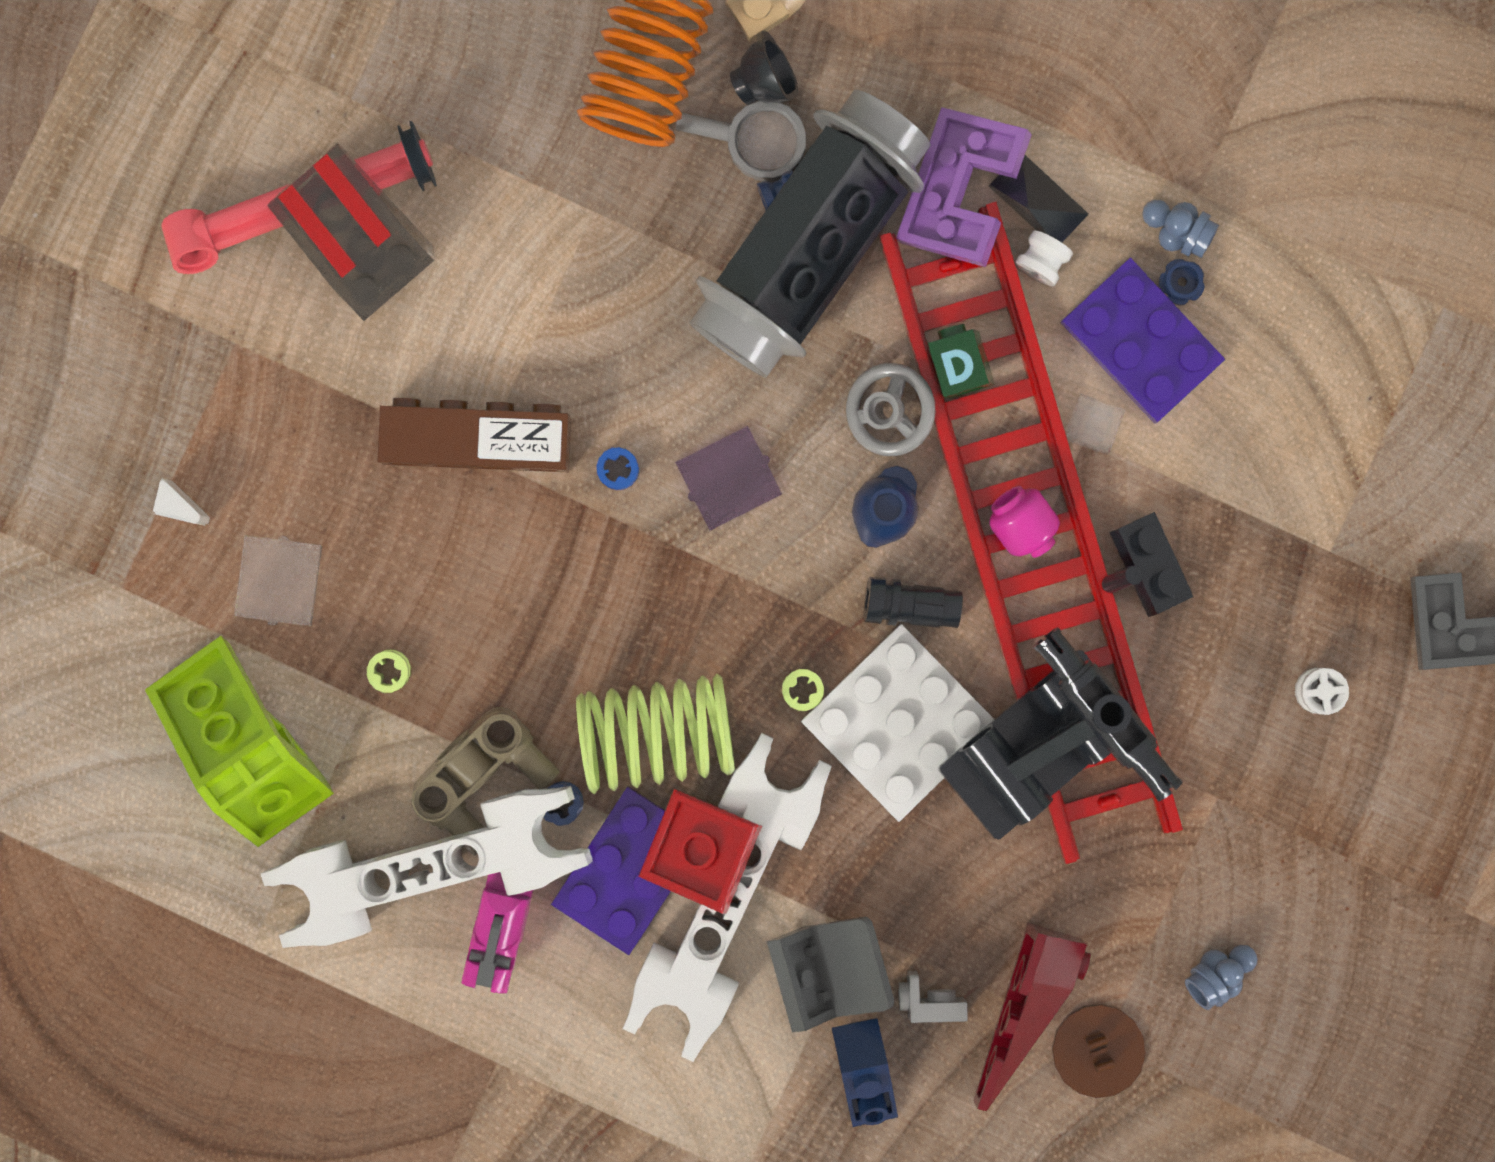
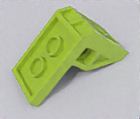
[145,636,334,847]

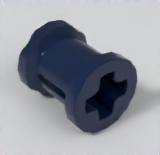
[543,781,584,826]

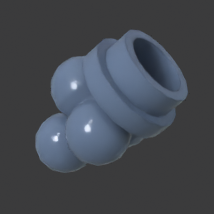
[1142,200,1219,258]
[1185,945,1258,1010]

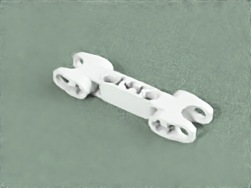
[623,733,832,1062]
[261,786,593,948]

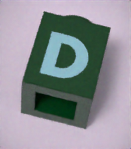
[928,324,995,398]

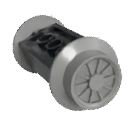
[689,90,931,378]

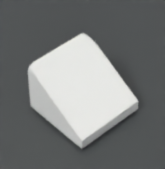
[153,478,210,526]

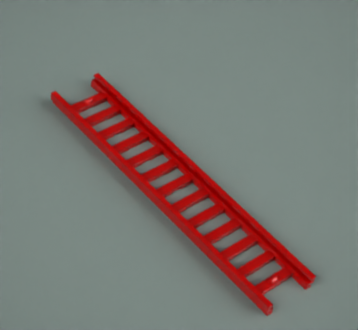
[879,202,1183,864]

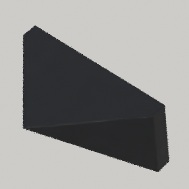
[989,155,1089,243]

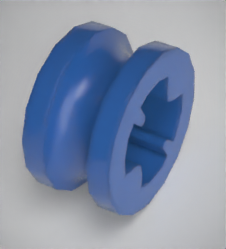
[596,447,639,490]

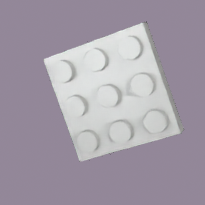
[801,624,994,822]

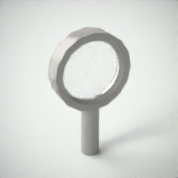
[676,101,806,181]

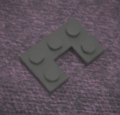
[1410,573,1495,670]

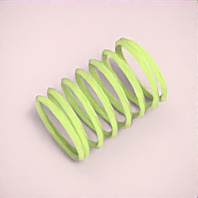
[576,674,735,794]

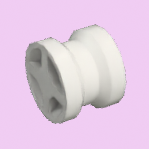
[1015,230,1073,287]
[1295,668,1349,715]

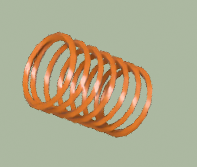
[576,0,713,147]

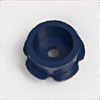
[1159,259,1205,305]

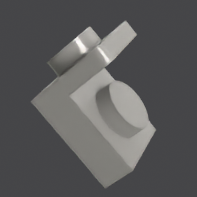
[898,971,968,1023]

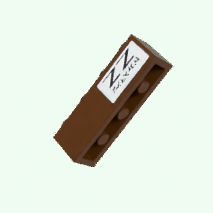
[377,398,571,473]

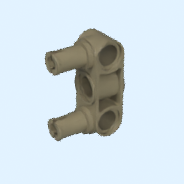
[412,707,560,856]

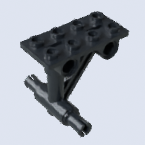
[938,627,1183,840]

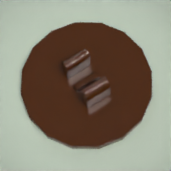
[1052,1004,1146,1098]

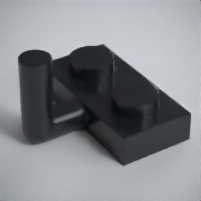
[1102,512,1194,617]

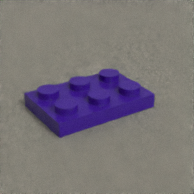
[1060,257,1226,424]
[551,786,671,955]

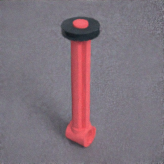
[161,121,437,274]

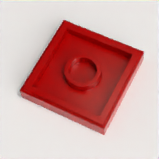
[638,789,762,914]

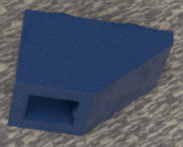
[832,1018,898,1127]

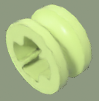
[367,650,411,693]
[782,669,824,711]

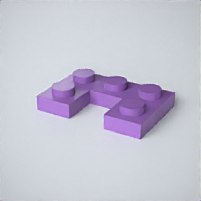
[896,107,1032,267]

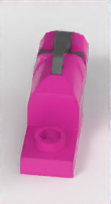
[461,872,534,994]

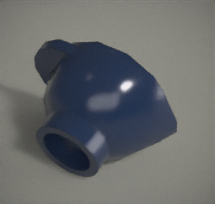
[852,466,919,548]

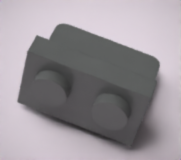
[767,917,894,1033]

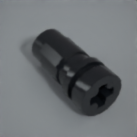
[863,577,963,628]

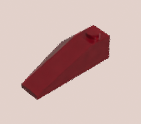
[973,922,1091,1111]

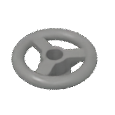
[846,363,935,456]

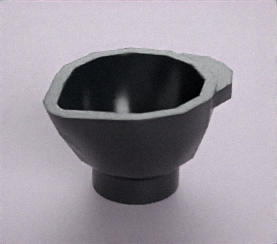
[730,30,798,105]

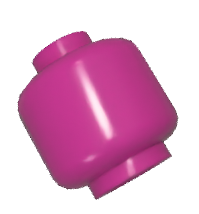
[989,486,1060,558]

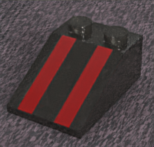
[267,142,434,321]

